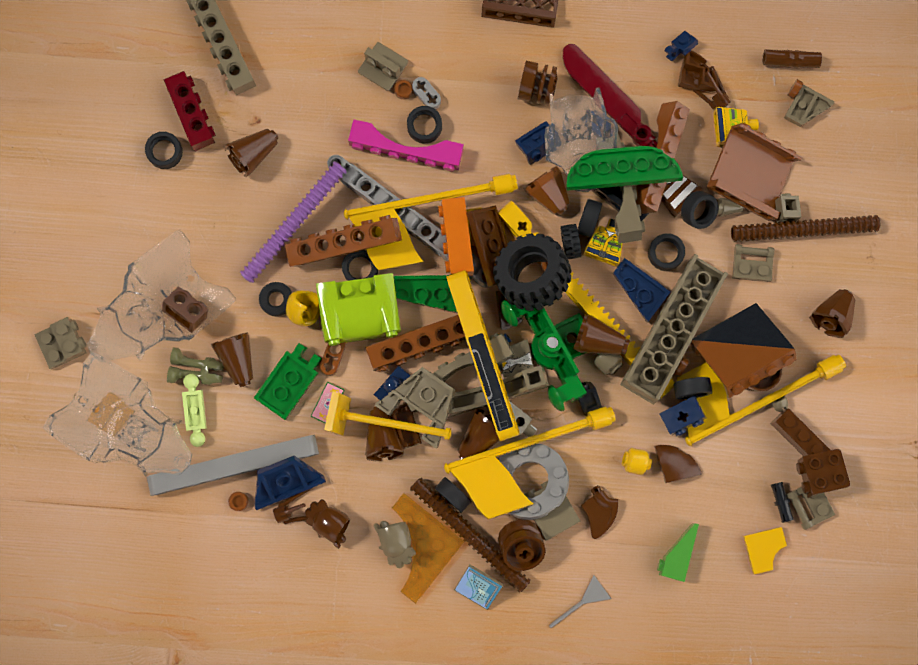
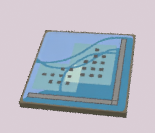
[454,564,504,610]

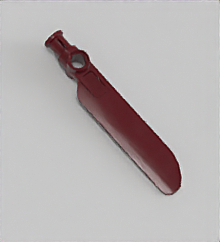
[562,44,658,148]

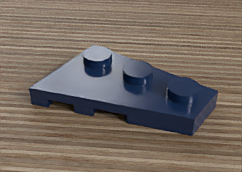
[613,258,670,323]

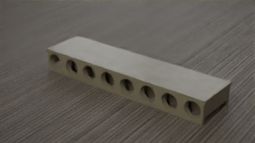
[620,254,728,405]

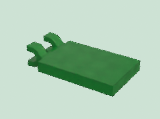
[254,343,322,420]

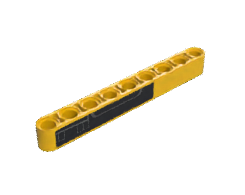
[447,270,520,441]

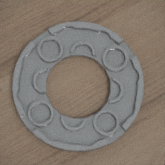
[498,443,569,520]

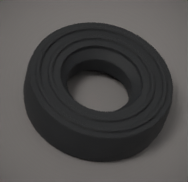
[259,282,292,316]

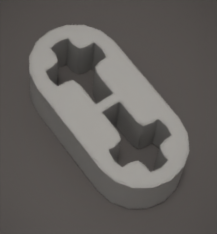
[412,77,441,110]

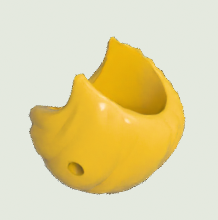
[286,290,320,327]

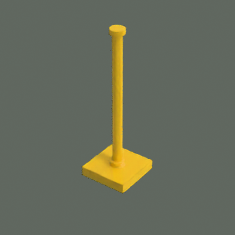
[324,392,451,440]

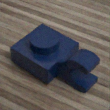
[664,31,698,61]

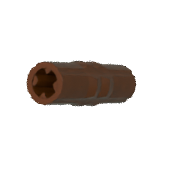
[762,49,822,68]

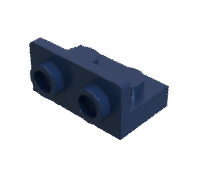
[515,121,561,165]

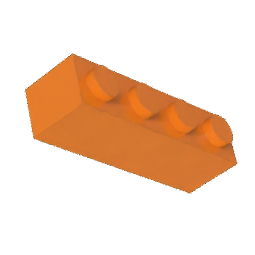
[438,197,474,276]

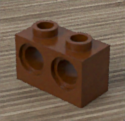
[162,286,208,333]

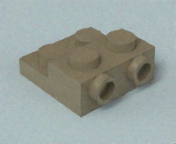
[34,317,87,370]

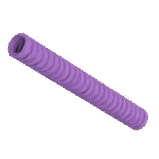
[240,161,347,283]

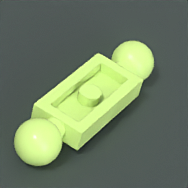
[182,374,207,447]

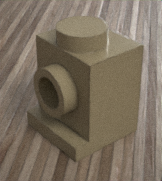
[775,193,801,223]

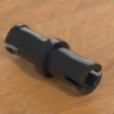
[771,482,794,523]

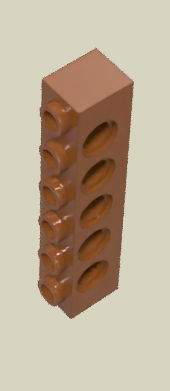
[285,215,402,267]
[365,315,466,372]

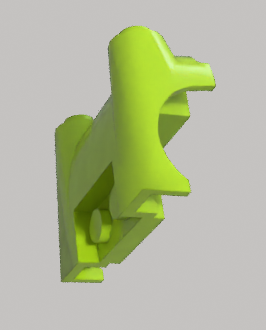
[316,273,401,346]

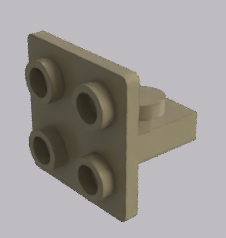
[358,42,408,91]

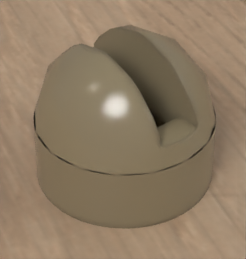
[771,396,788,412]

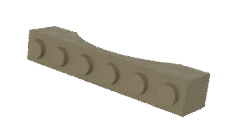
[596,135,645,244]
[407,333,515,413]
[447,365,549,418]

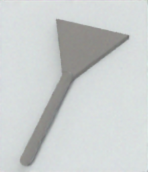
[549,575,611,628]

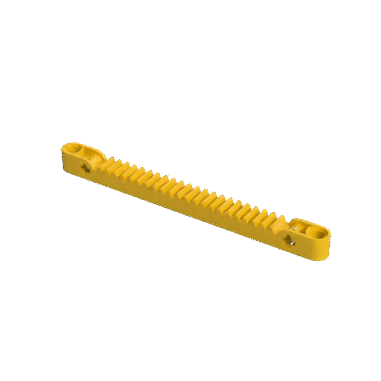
[498,201,674,398]

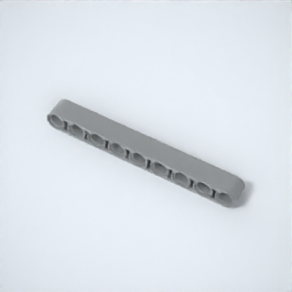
[146,435,319,496]

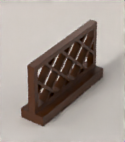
[481,0,558,28]

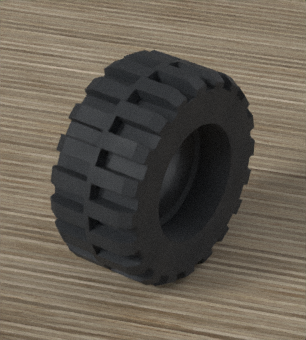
[493,233,572,311]

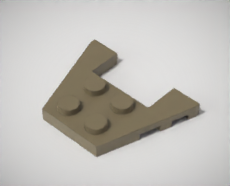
[375,367,455,449]

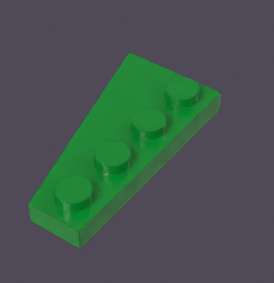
[393,275,458,313]

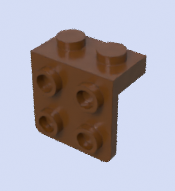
[796,449,850,498]

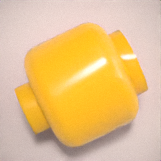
[622,448,652,475]

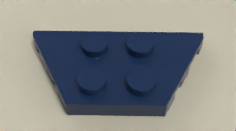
[254,456,326,510]

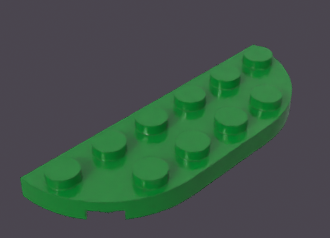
[566,146,683,191]

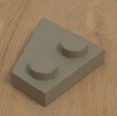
[784,85,835,127]

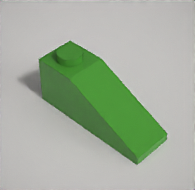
[657,523,699,582]

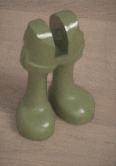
[167,347,224,385]

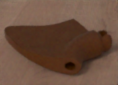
[581,485,618,539]

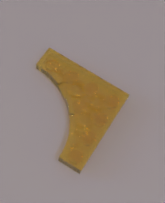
[392,493,464,604]

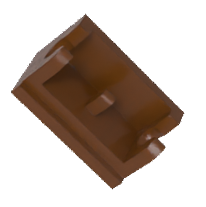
[393,406,422,449]

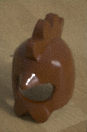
[305,499,351,549]

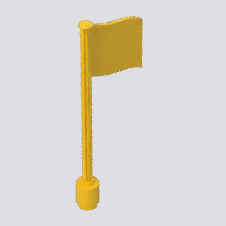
[344,173,518,270]
[677,354,846,446]
[444,406,616,520]

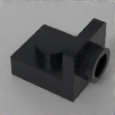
[578,382,602,415]

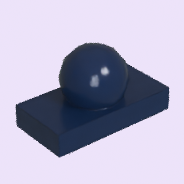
[374,366,410,400]

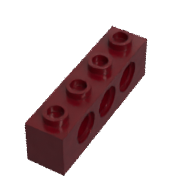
[163,71,216,151]

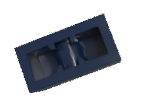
[659,396,707,437]

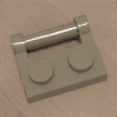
[732,244,774,282]
[786,486,835,530]

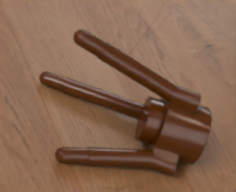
[693,66,731,109]
[273,488,312,524]

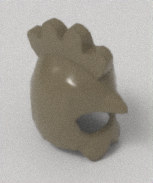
[374,521,416,568]

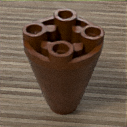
[574,314,630,355]

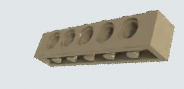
[186,0,256,95]

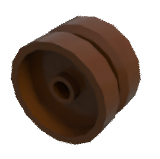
[498,519,546,571]

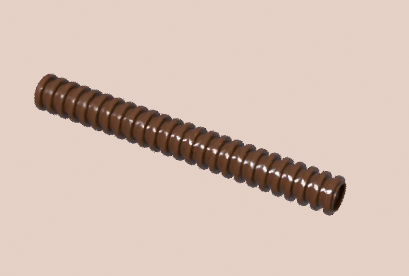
[731,215,881,242]
[410,477,531,593]

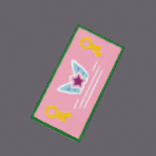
[311,382,345,423]

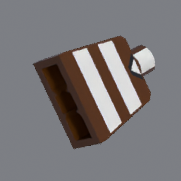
[661,175,702,218]

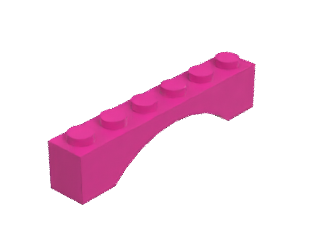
[348,119,464,171]

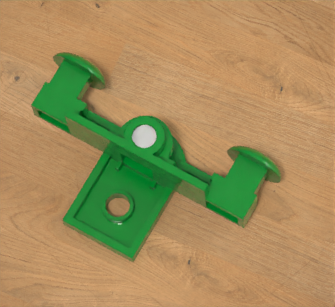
[501,300,587,411]

